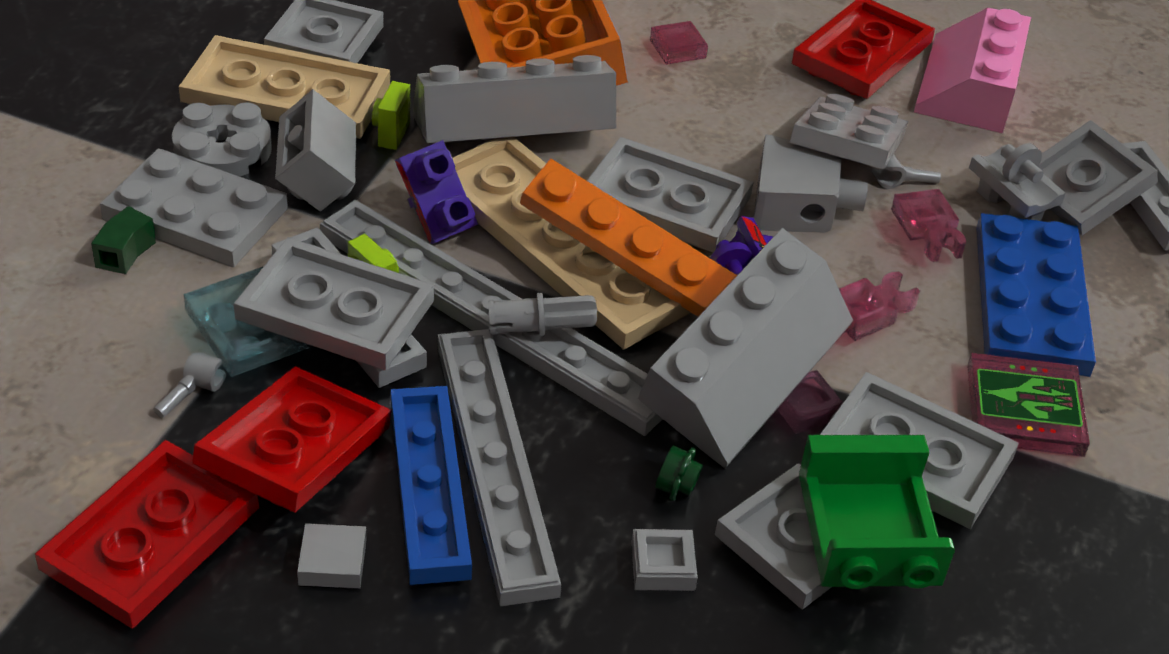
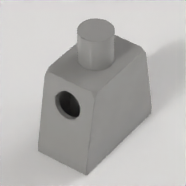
[753,134,868,233]

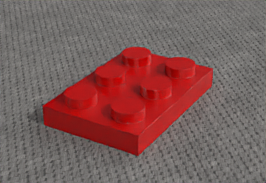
[791,0,935,99]
[192,366,392,513]
[35,440,259,629]

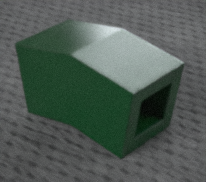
[91,206,156,274]

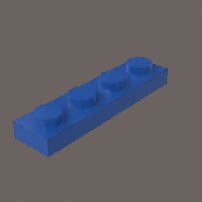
[391,386,472,585]

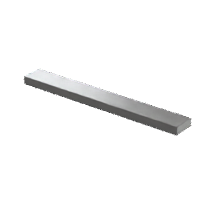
[320,200,663,436]

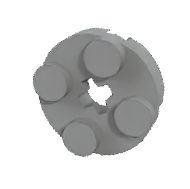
[172,102,272,177]

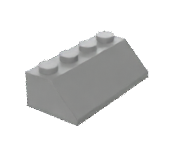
[413,55,616,143]
[637,228,853,469]

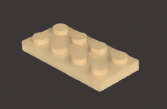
[179,35,390,139]

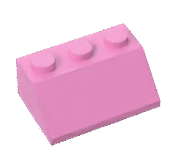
[914,8,1031,133]

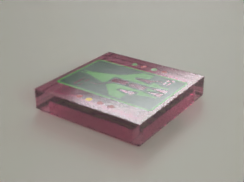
[967,353,1090,457]

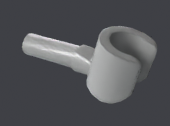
[871,154,941,189]
[153,353,226,418]

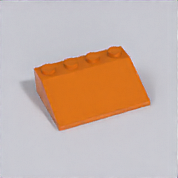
[457,0,628,86]

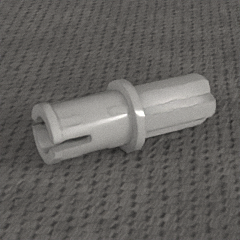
[488,293,597,336]

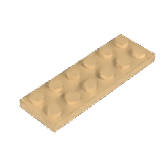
[452,137,691,350]

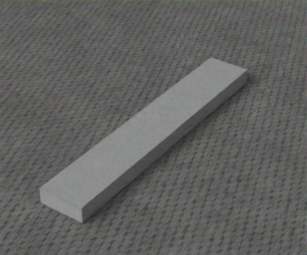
[438,329,561,606]

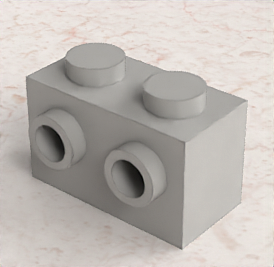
[275,89,356,211]

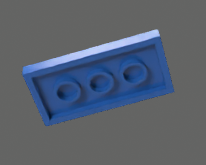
[976,213,1096,377]

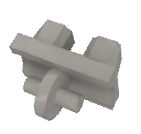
[969,143,1066,221]

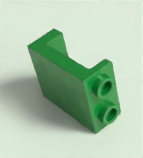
[799,435,955,589]

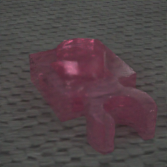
[891,189,966,262]
[839,272,920,341]

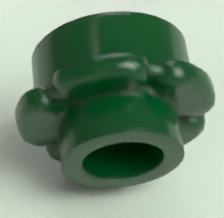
[655,445,703,501]

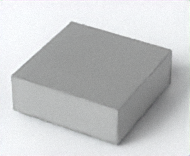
[297,523,367,588]
[631,529,698,591]

